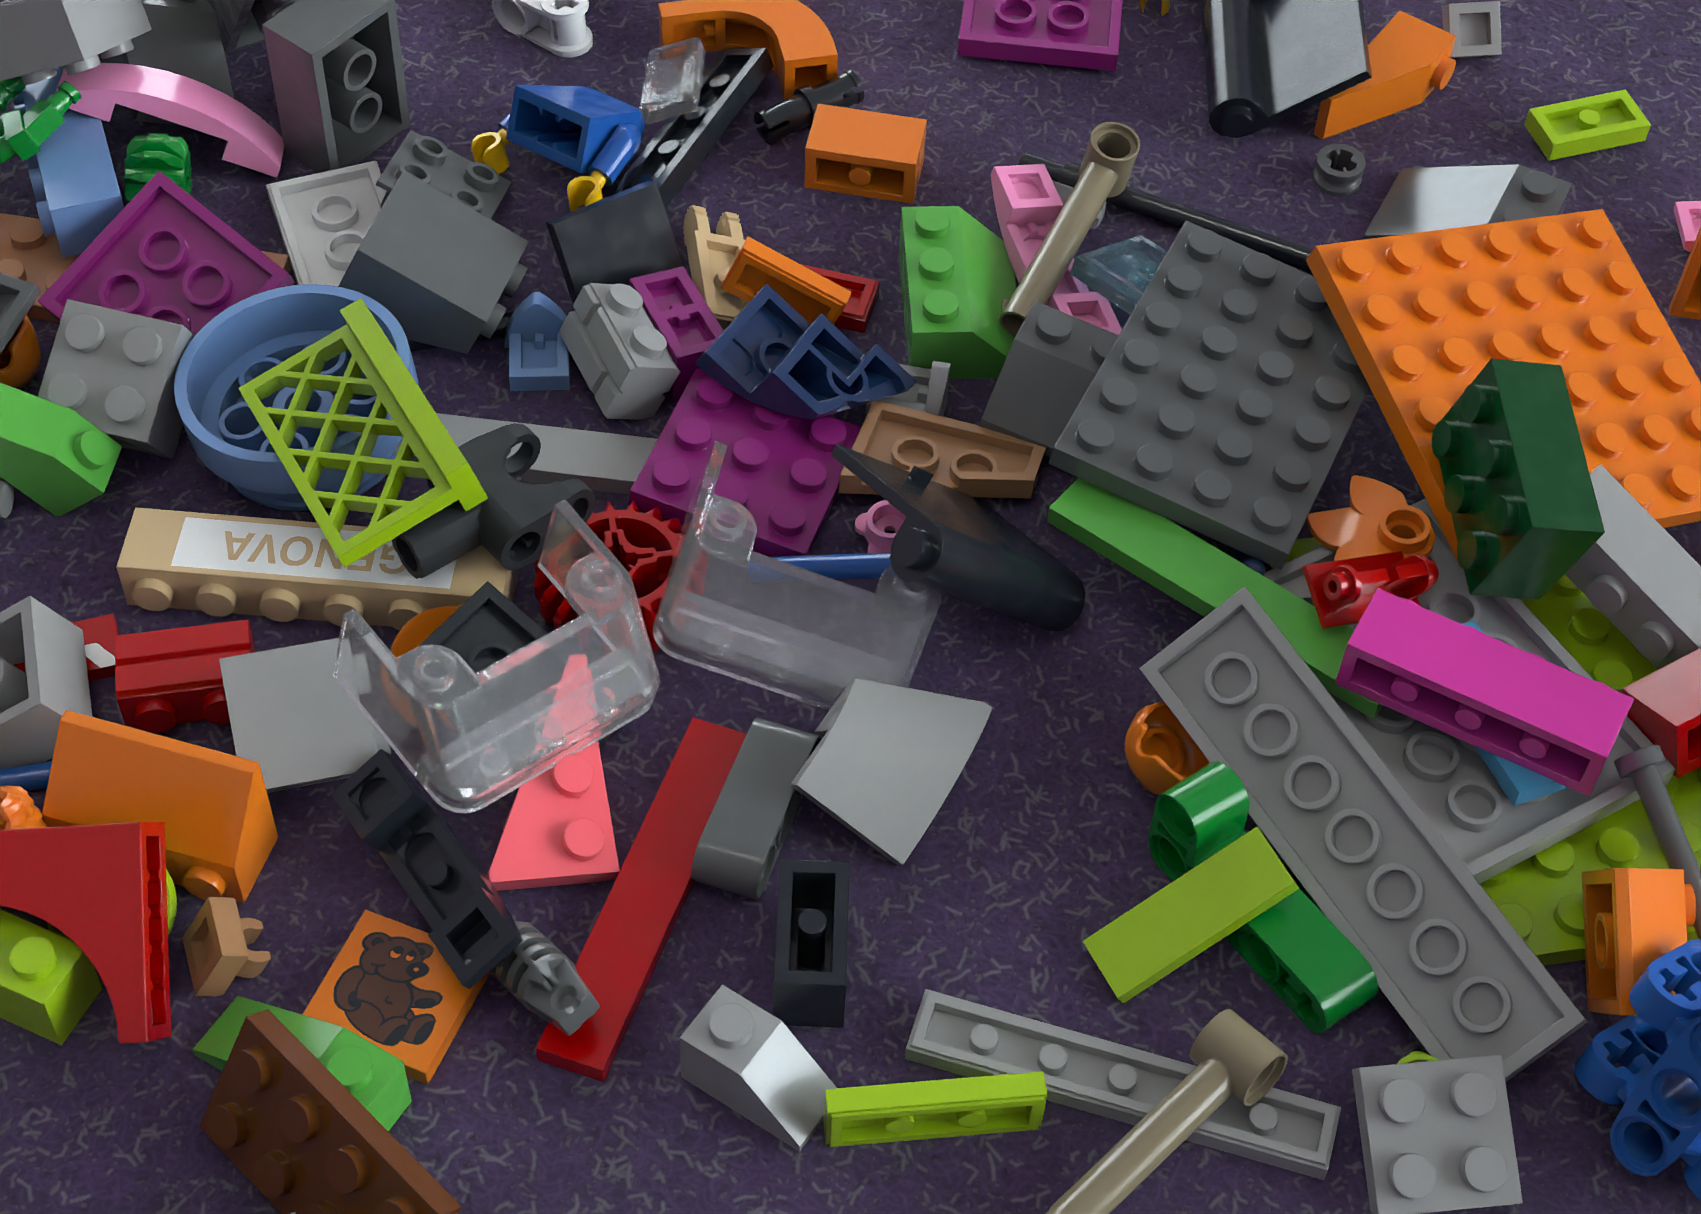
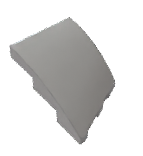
[790,678,993,865]

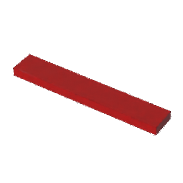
[536,717,747,1082]

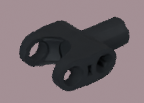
[391,423,596,579]

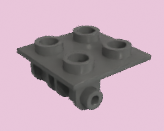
[376,130,511,219]

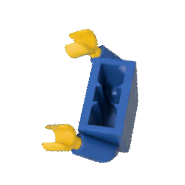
[471,85,645,212]

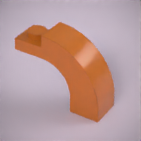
[658,0,838,100]

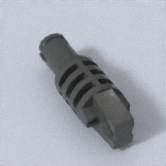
[489,921,600,1035]

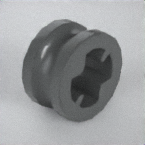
[1313,143,1366,196]

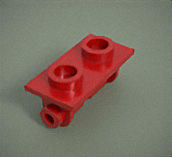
[1302,551,1439,629]

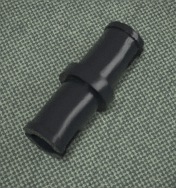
[754,69,864,145]

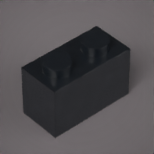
[773,859,850,1028]

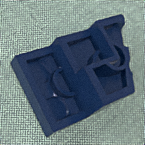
[695,283,917,420]

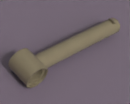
[999,122,1140,336]
[1045,1009,1288,1214]

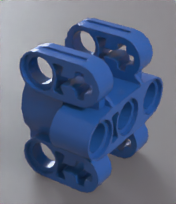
[1574,939,1701,1200]

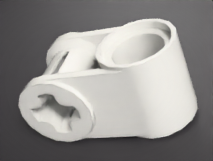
[492,0,593,57]

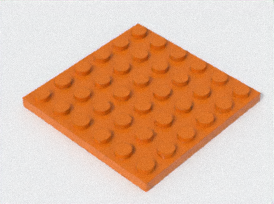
[1306,209,1701,567]

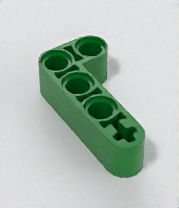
[1148,761,1379,1033]

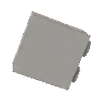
[219,635,391,793]

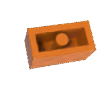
[804,104,927,204]

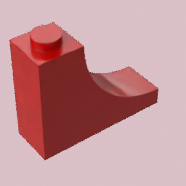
[0,822,171,1044]

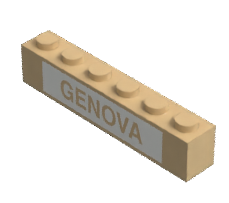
[116,507,518,630]

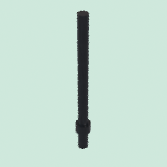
[1018,152,1313,273]

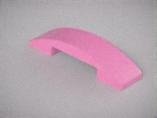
[56,63,285,178]
[991,164,1122,335]

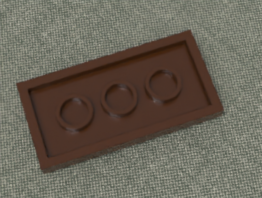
[199,1009,462,1214]

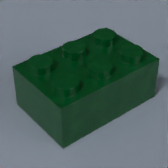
[1432,359,1605,600]

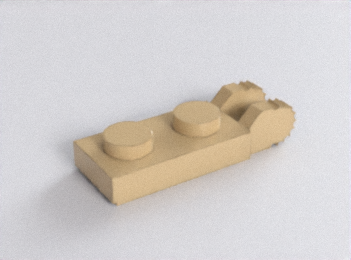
[683,205,748,330]

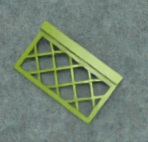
[238,298,488,567]

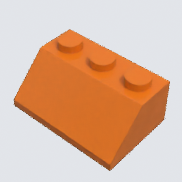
[42,710,278,903]

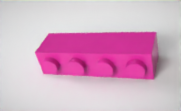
[1335,588,1634,796]

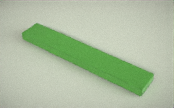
[1047,478,1384,719]

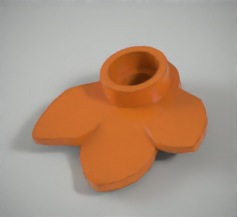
[1306,475,1435,561]

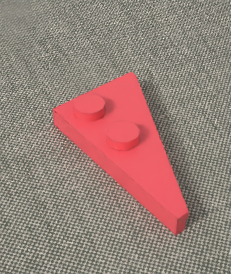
[486,653,620,891]

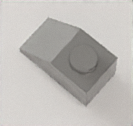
[680,984,837,1152]

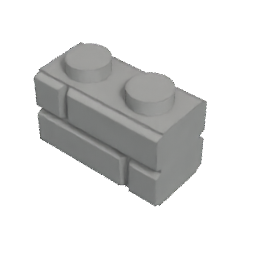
[559,283,680,420]

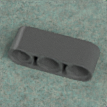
[691,717,822,900]

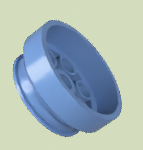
[174,284,419,511]

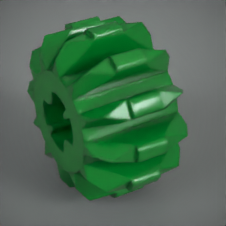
[124,133,192,205]

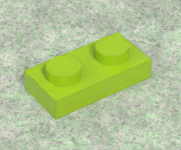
[1524,89,1651,161]

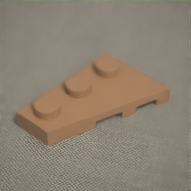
[839,401,1046,499]

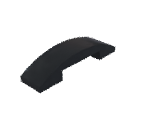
[331,749,523,989]

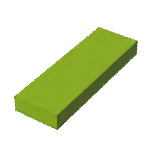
[1083,827,1299,1003]
[823,1071,1047,1147]

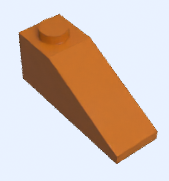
[1313,11,1456,139]

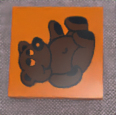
[302,909,490,1085]

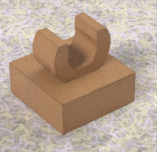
[182,897,271,997]

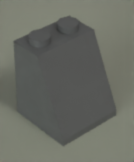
[338,170,529,354]

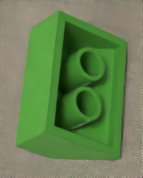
[898,206,1016,379]

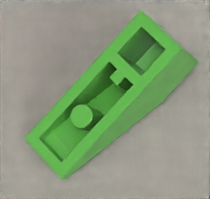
[0,383,122,516]
[192,996,412,1131]

